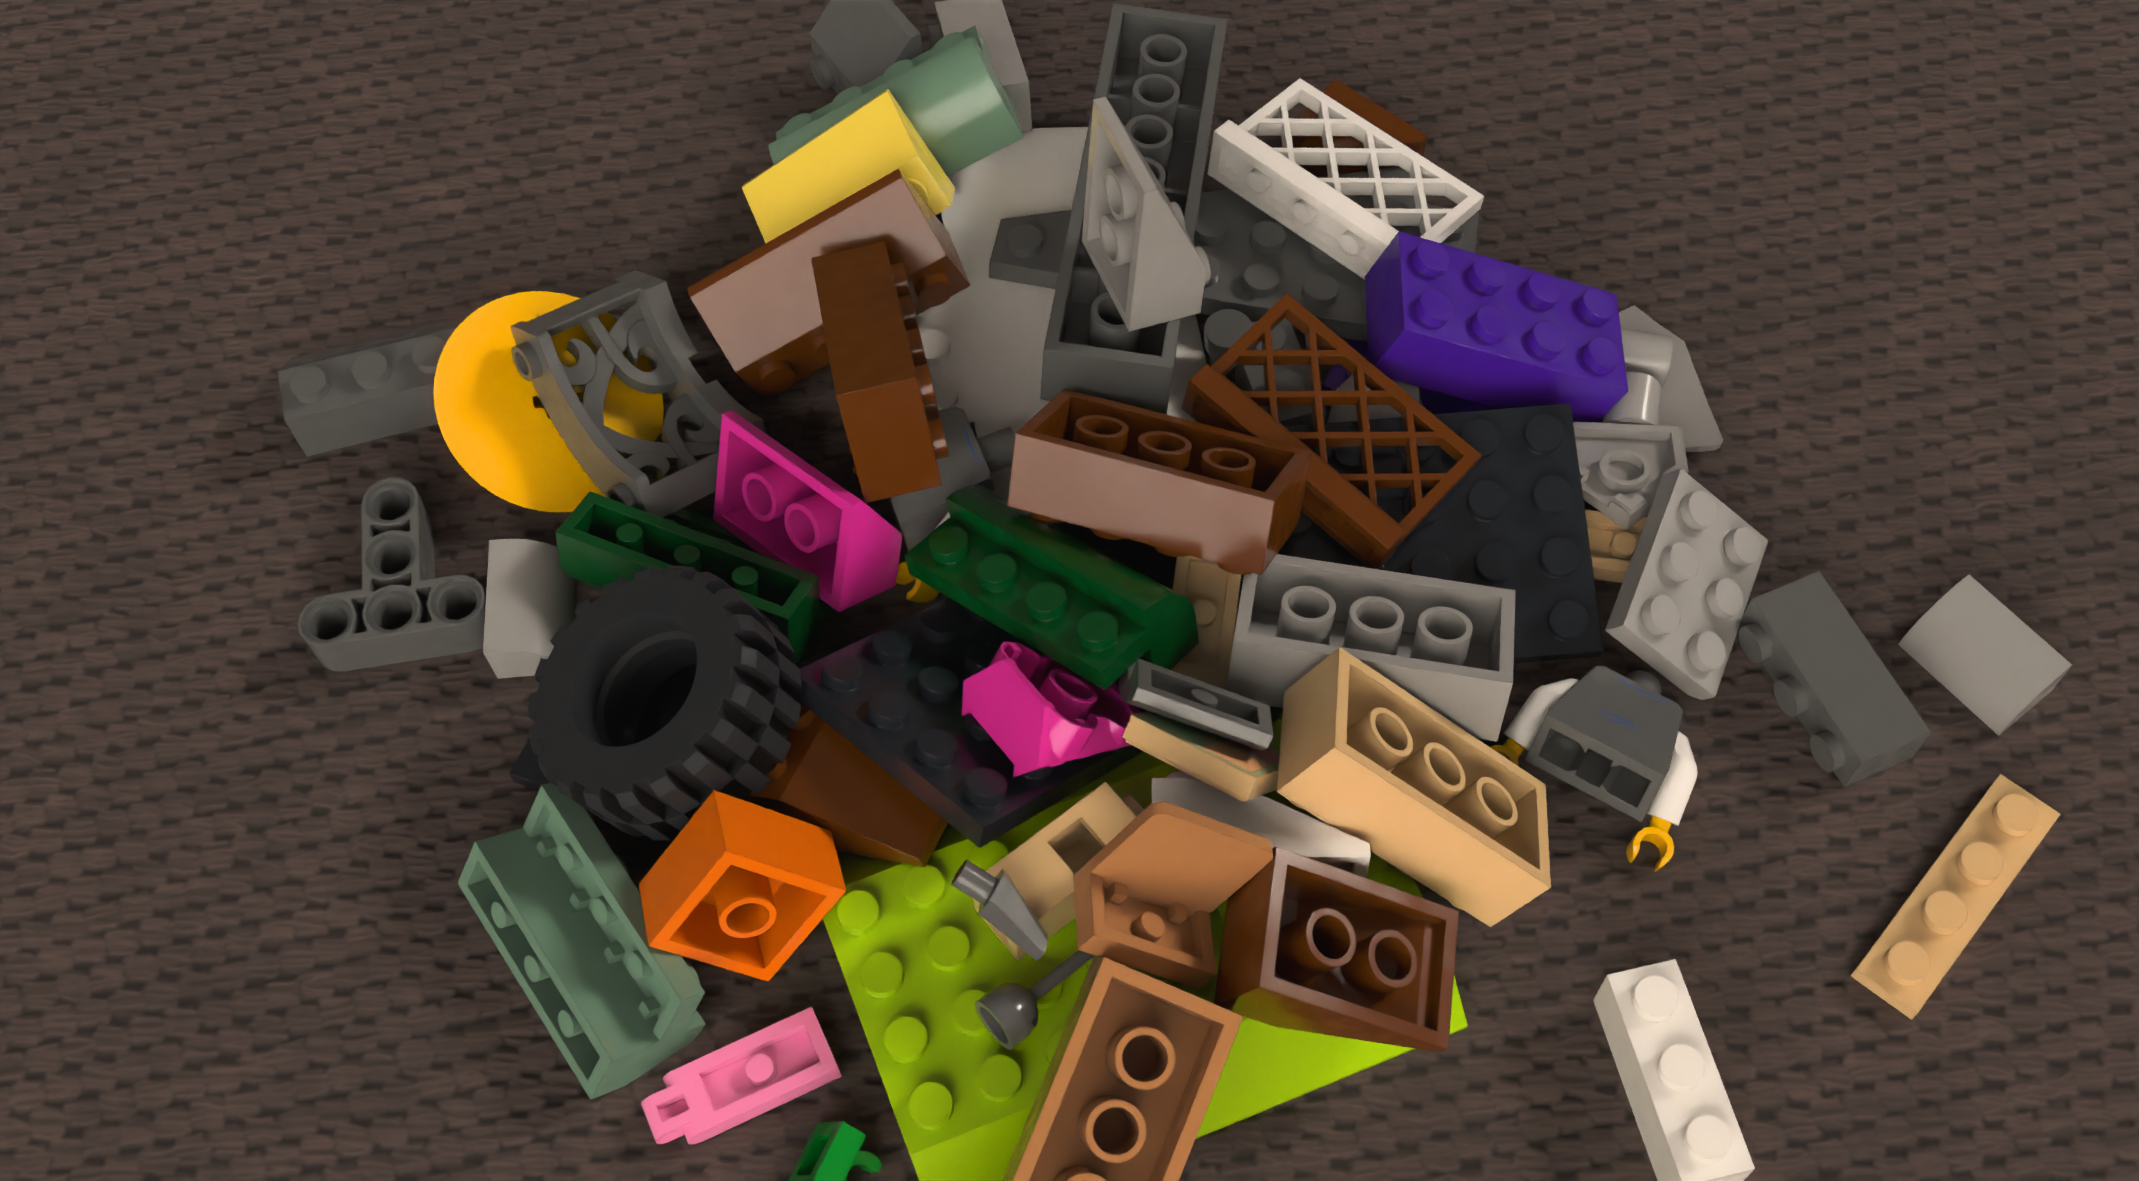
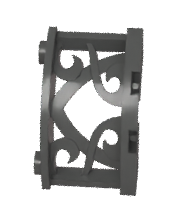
[510,270,766,518]

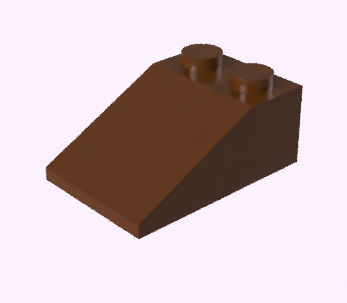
[744,696,948,867]
[1214,846,1459,1052]

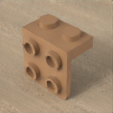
[1073,802,1273,989]

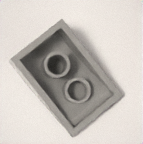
[1082,97,1211,332]

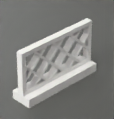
[1207,78,1484,280]

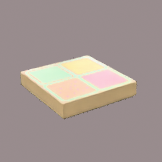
[1122,711,1280,802]

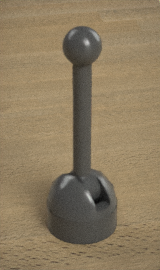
[975,950,1095,1050]

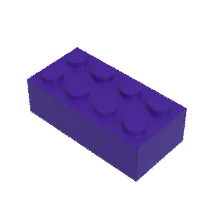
[1365,231,1628,423]

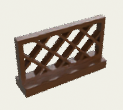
[1181,293,1482,570]

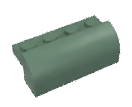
[768,25,1024,177]
[458,782,706,1100]

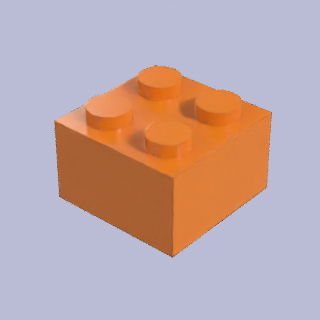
[639,790,846,982]

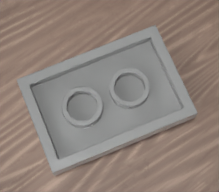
[1605,469,1768,700]

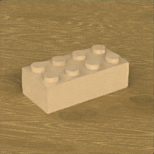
[1277,647,1551,927]

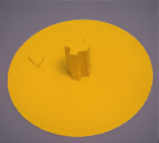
[433,291,664,512]

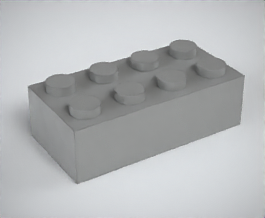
[1226,554,1515,742]

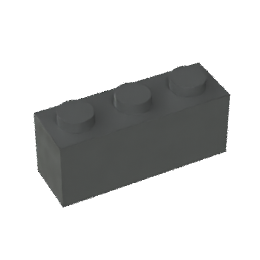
[1738,571,1931,788]

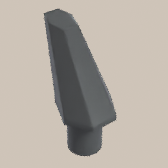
[951,860,1048,961]

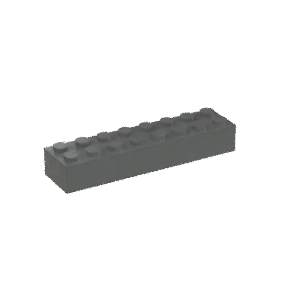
[1040,3,1228,414]

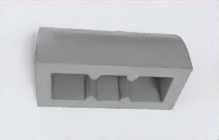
[483,539,577,679]
[1898,574,2072,736]

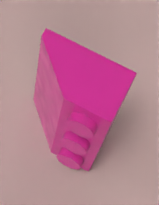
[713,410,903,612]

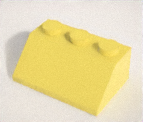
[742,89,955,243]

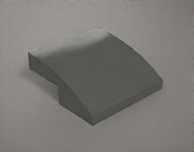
[1119,659,1273,750]

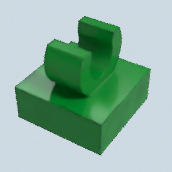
[788,1121,882,1181]

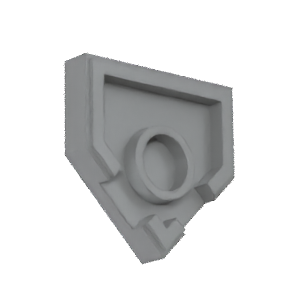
[1573,422,1689,530]

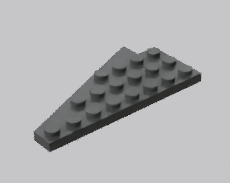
[989,167,1479,342]

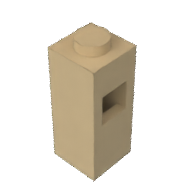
[973,782,1144,961]

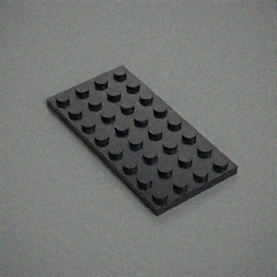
[1069,403,1604,681]

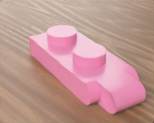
[641,1007,842,1144]

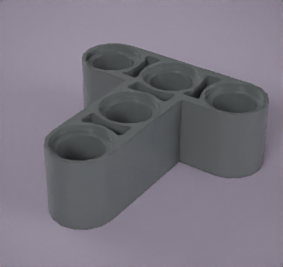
[297,477,486,671]

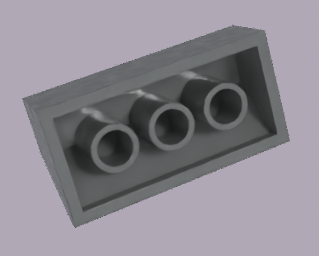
[278,315,469,457]

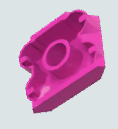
[962,642,1141,777]

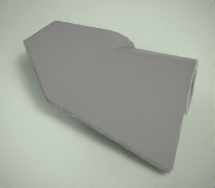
[1602,305,1723,452]

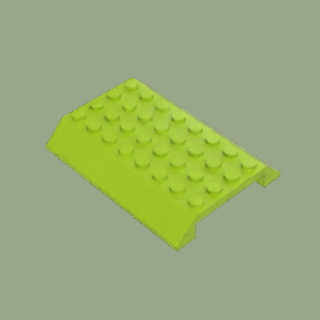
[823,706,1468,1181]

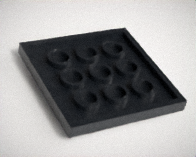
[795,598,1148,848]

